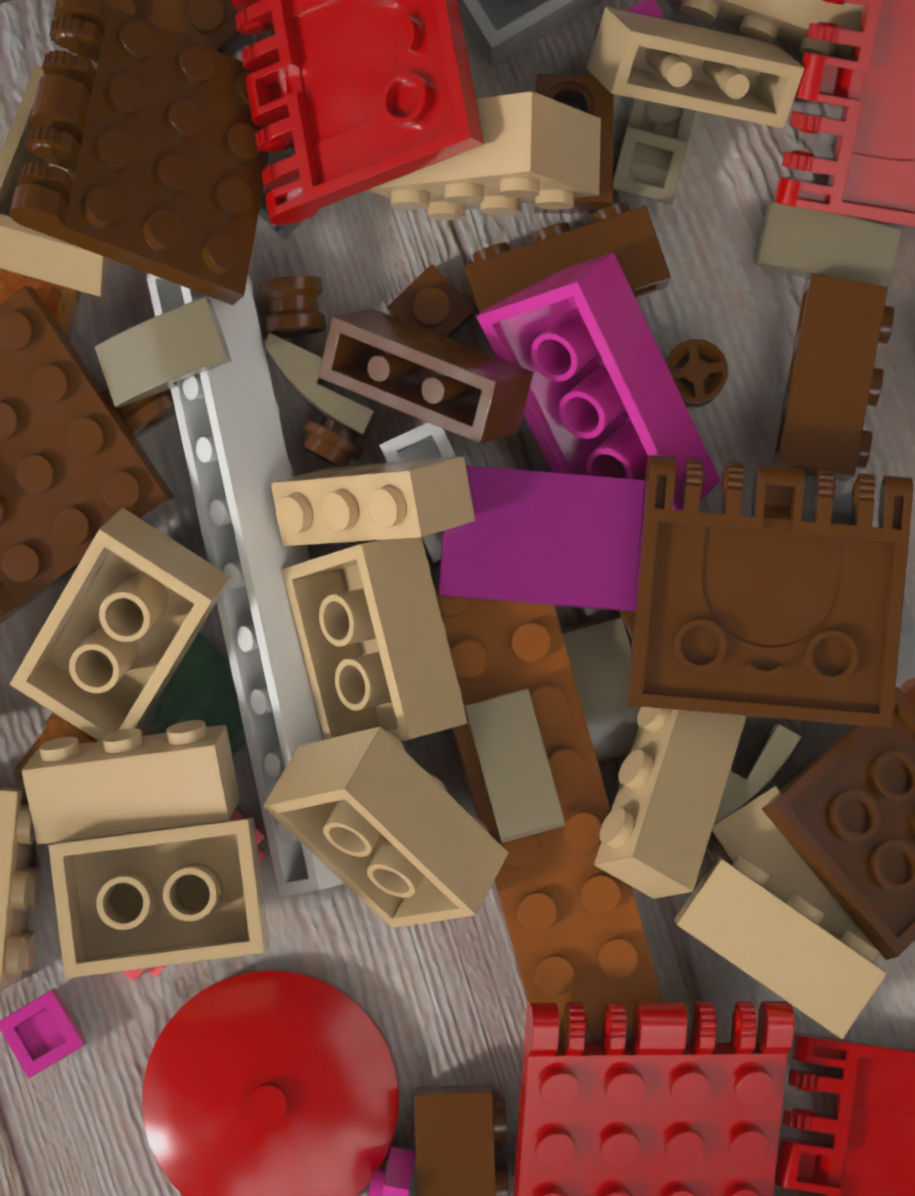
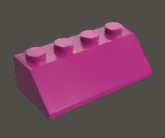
[476,252,721,523]

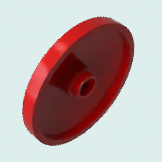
[142,969,399,1196]

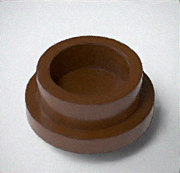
[301,416,363,467]

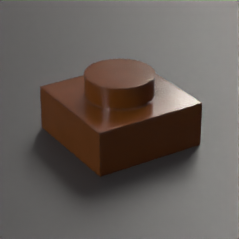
[386,264,476,338]

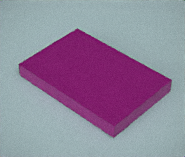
[438,465,645,612]

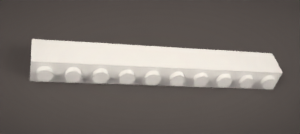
[146,273,345,897]

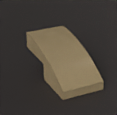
[613,98,696,205]
[754,202,902,291]
[94,297,232,408]
[264,333,376,441]
[561,614,640,762]
[465,689,565,843]
[714,724,801,824]

